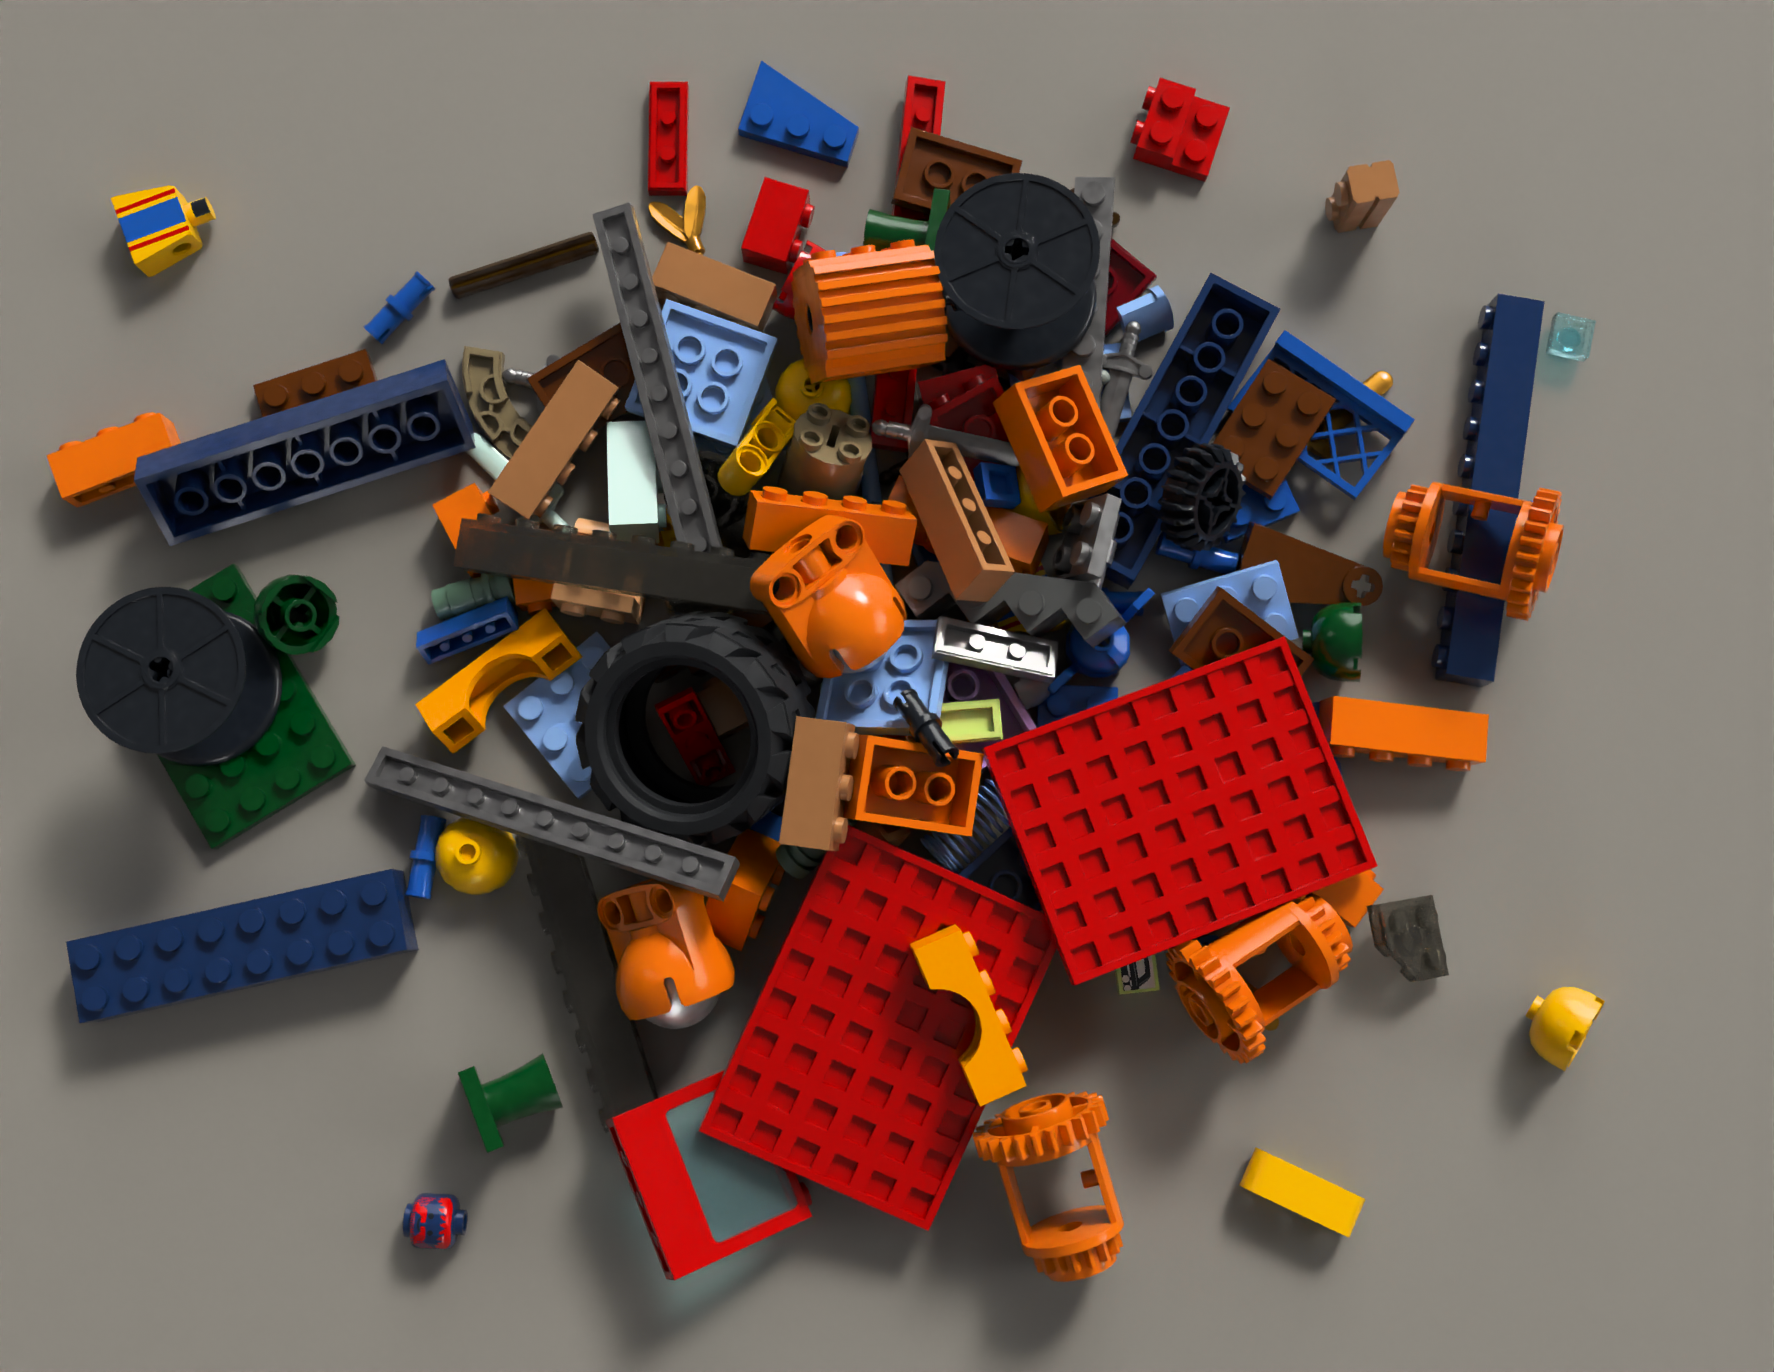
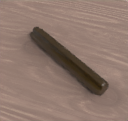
[449,232,599,299]

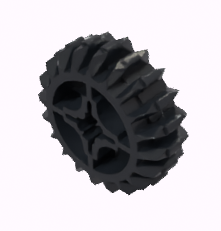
[1157,443,1246,551]

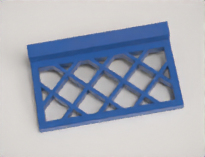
[1227,330,1415,501]

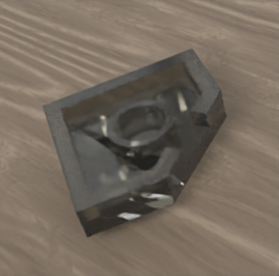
[1367,895,1449,982]

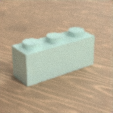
[607,421,667,545]

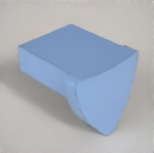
[1116,285,1174,342]

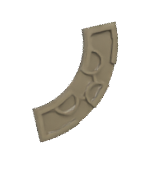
[462,346,532,459]

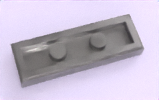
[932,616,1059,684]

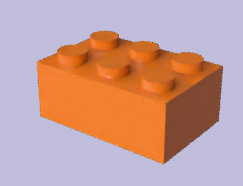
[993,365,1128,513]
[843,734,984,837]

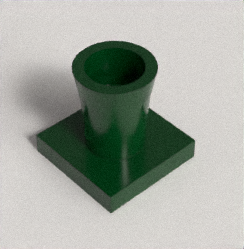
[863,188,951,260]
[458,1053,563,1153]

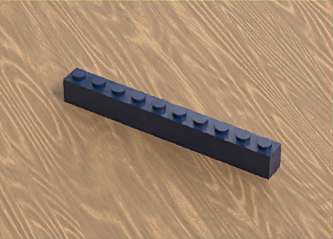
[1432,293,1545,687]

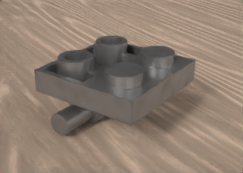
[1053,494,1122,589]

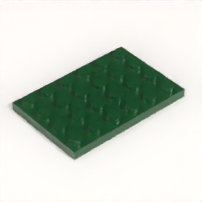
[157,563,356,850]

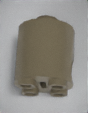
[777,403,872,500]

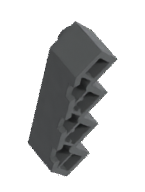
[895,561,1127,648]

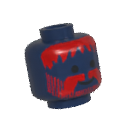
[403,1193,468,1250]

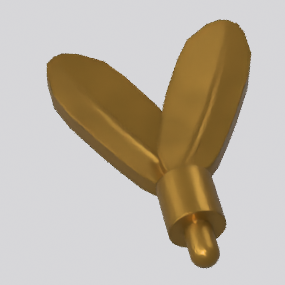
[648,185,706,255]

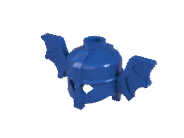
[1048,588,1155,695]

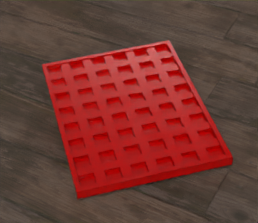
[981,636,1378,985]
[699,824,1057,1231]

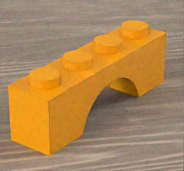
[415,608,583,754]
[909,924,1028,1107]

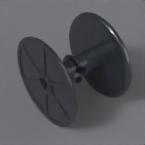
[934,173,1100,371]
[76,587,283,766]

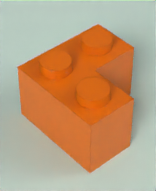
[705,828,786,951]

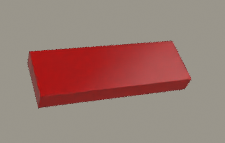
[648,82,689,196]

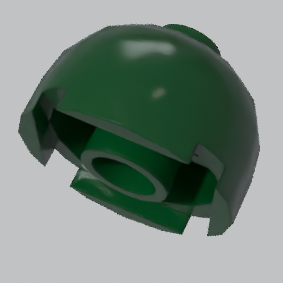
[253,574,339,655]
[1302,603,1363,682]

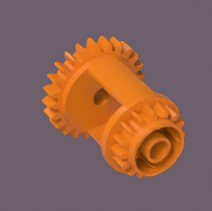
[1383,482,1564,621]
[1165,894,1353,1064]
[973,1091,1124,1282]

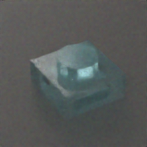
[1546,312,1596,362]

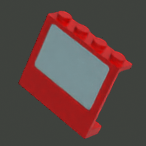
[605,1070,812,1281]

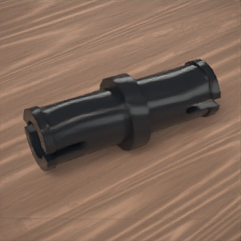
[893,689,959,767]

